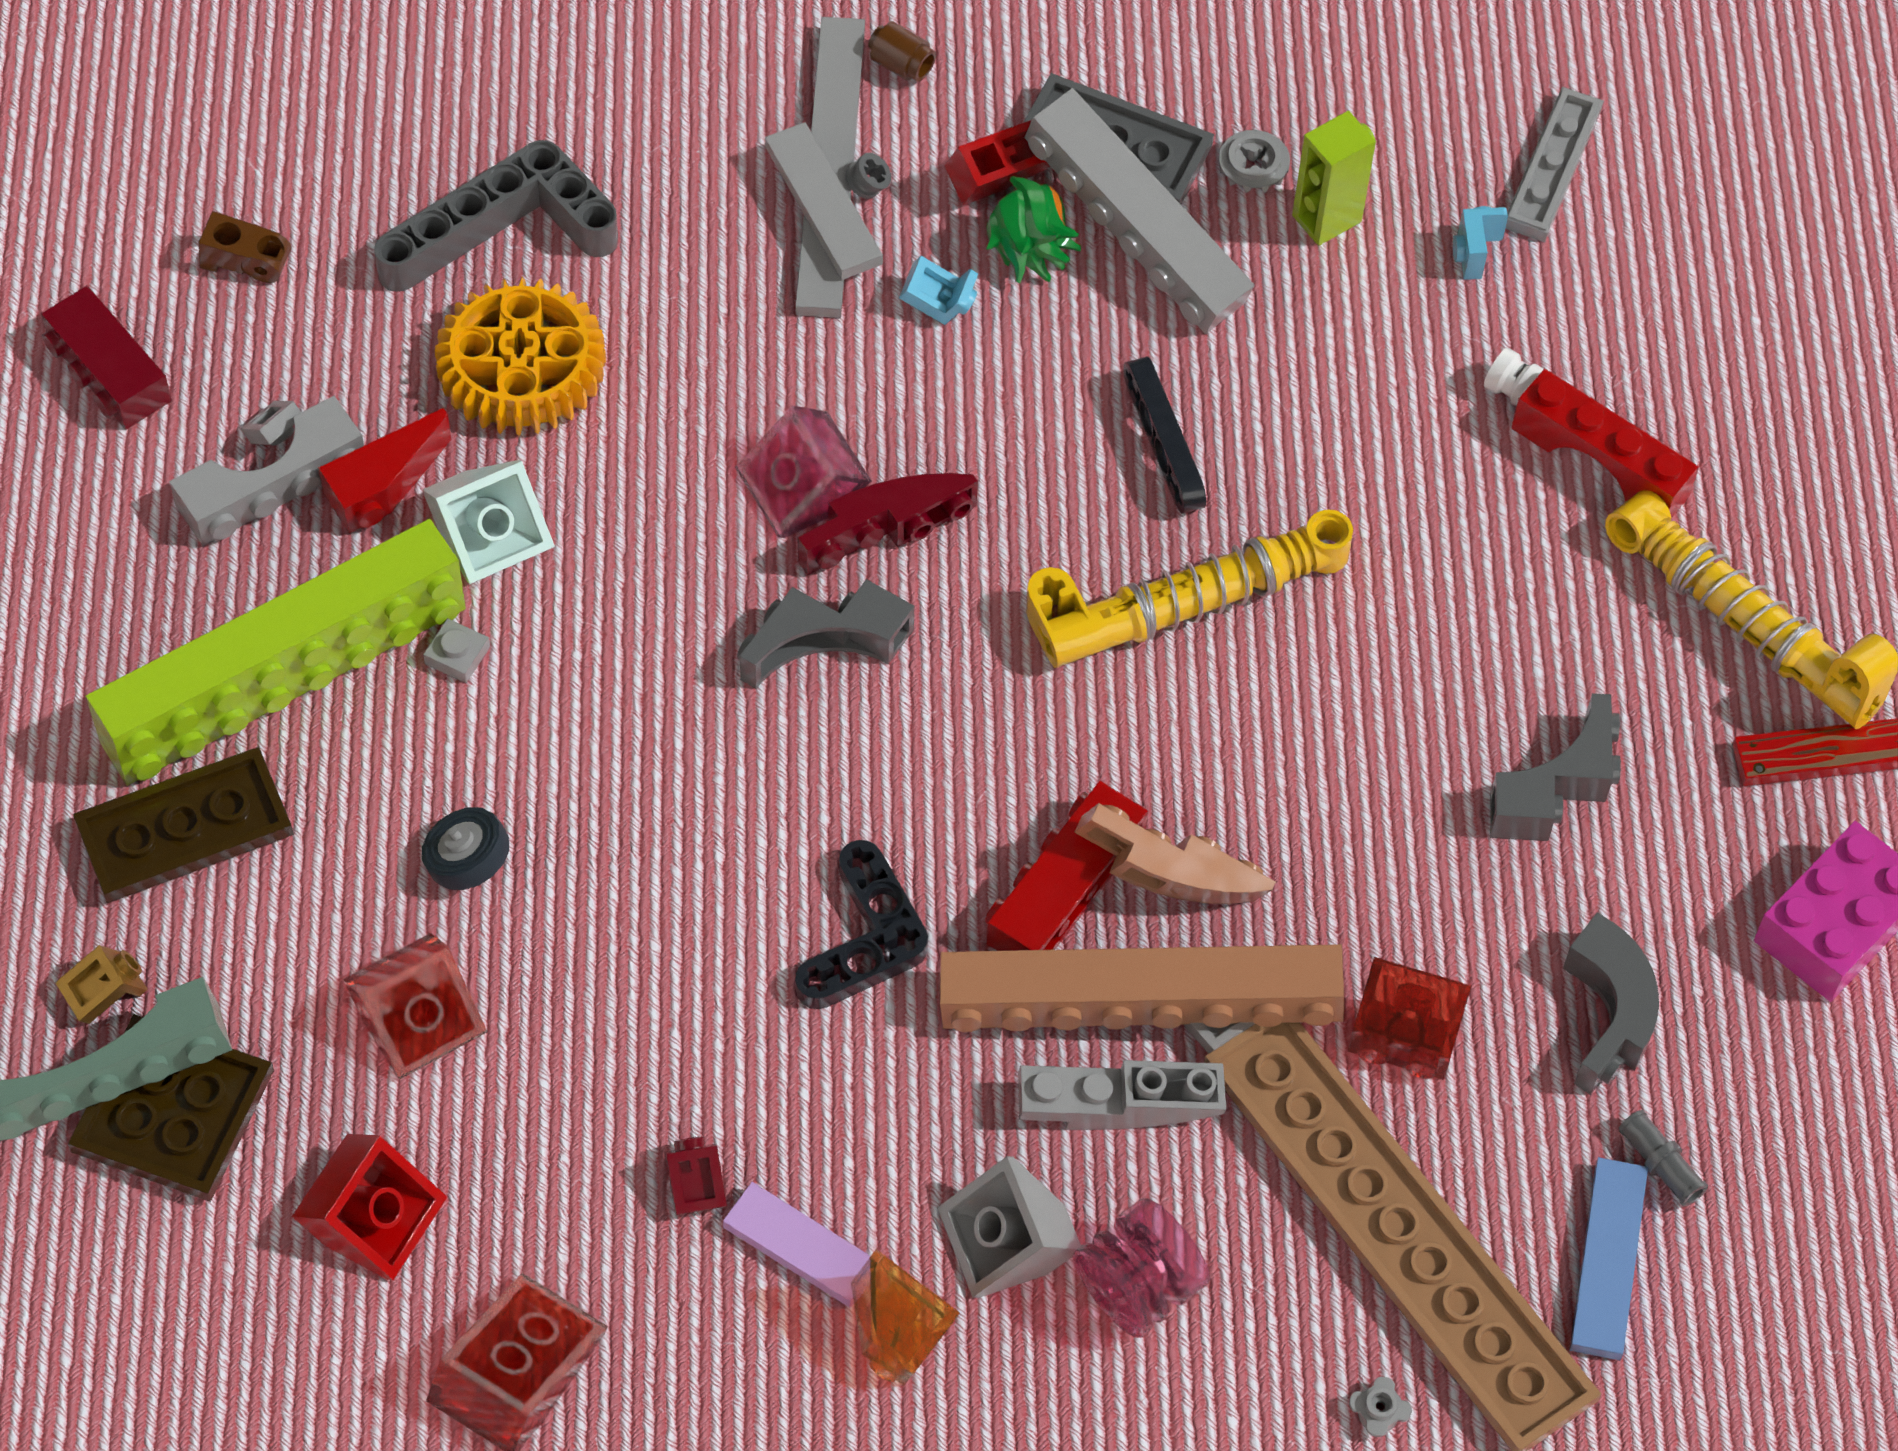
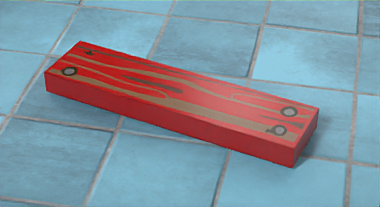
[1732,718,1898,786]

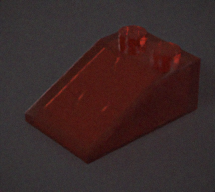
[426,1273,608,1451]

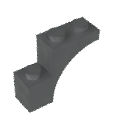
[737,579,915,689]
[1490,693,1621,841]

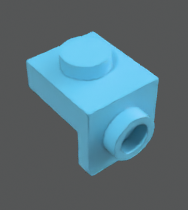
[1452,206,1508,280]
[899,256,978,325]

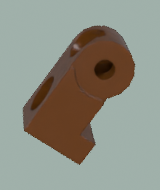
[198,211,292,283]

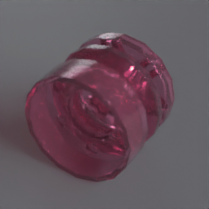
[1073,1198,1211,1338]

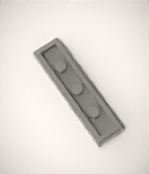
[1505,87,1604,242]
[765,122,883,280]

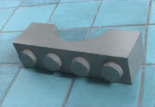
[169,396,364,546]

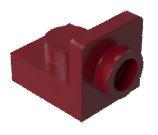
[664,1136,727,1215]

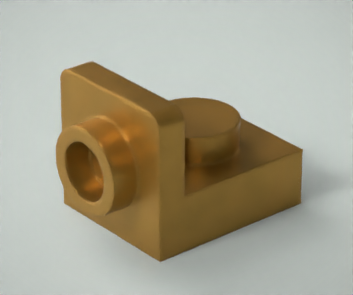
[55,945,147,1024]

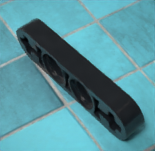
[1123,356,1206,514]

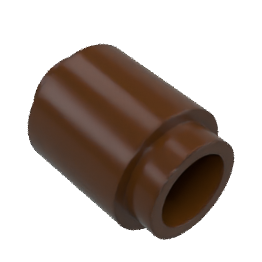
[868,21,936,82]

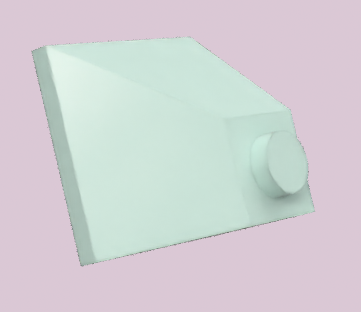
[422,460,555,584]

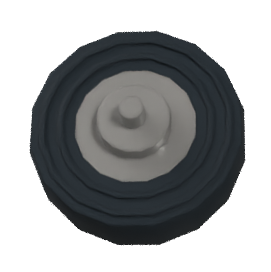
[422,807,509,890]

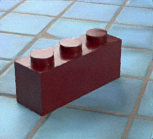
[41,285,172,430]

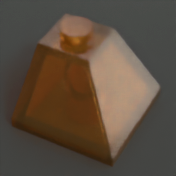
[851,1249,960,1386]

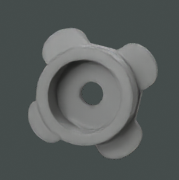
[1349,1377,1412,1437]

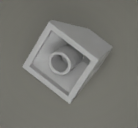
[937,1156,1083,1298]

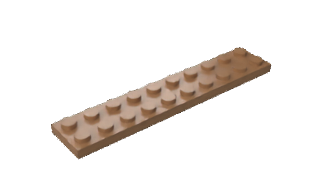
[1204,1022,1601,1451]

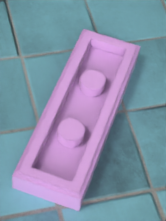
[723,1182,879,1308]

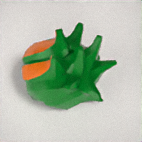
[986,176,1081,283]

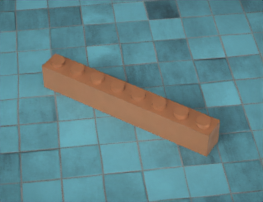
[940,944,1344,1032]

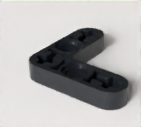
[795,840,928,1009]

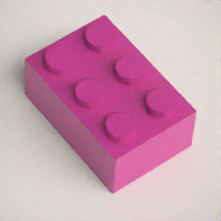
[1753,820,1898,1003]

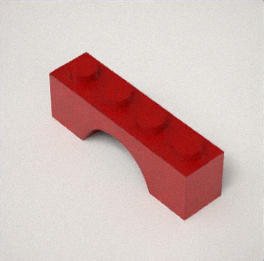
[1511,368,1699,518]

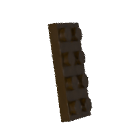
[73,747,294,903]

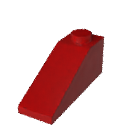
[944,120,1051,206]
[318,408,452,534]

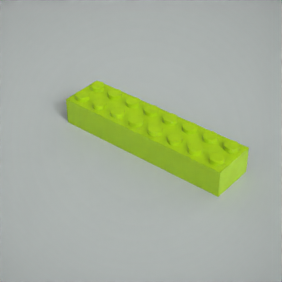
[86,518,466,786]

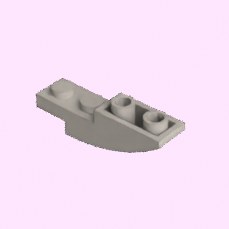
[1018,1060,1226,1130]

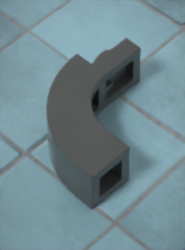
[1563,912,1659,1095]

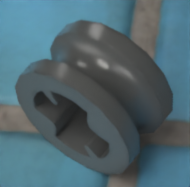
[846,153,891,199]

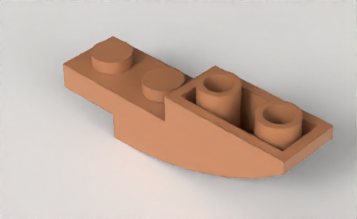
[1075,803,1276,904]

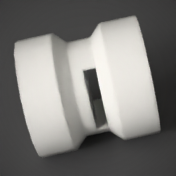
[1484,348,1544,406]

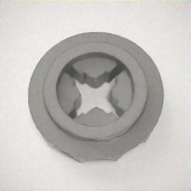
[1219,130,1290,193]

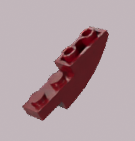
[797,473,978,575]

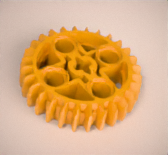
[435,277,606,436]

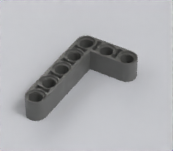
[374,140,619,292]

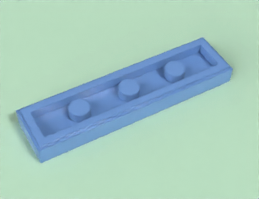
[1569,1157,1648,1361]

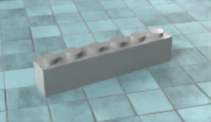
[1024,88,1255,334]

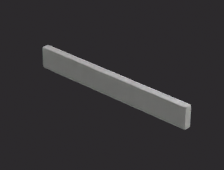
[796,17,865,318]

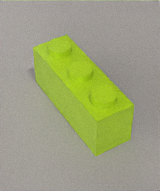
[1292,110,1376,246]

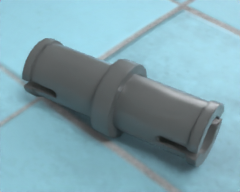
[1619,1110,1708,1207]

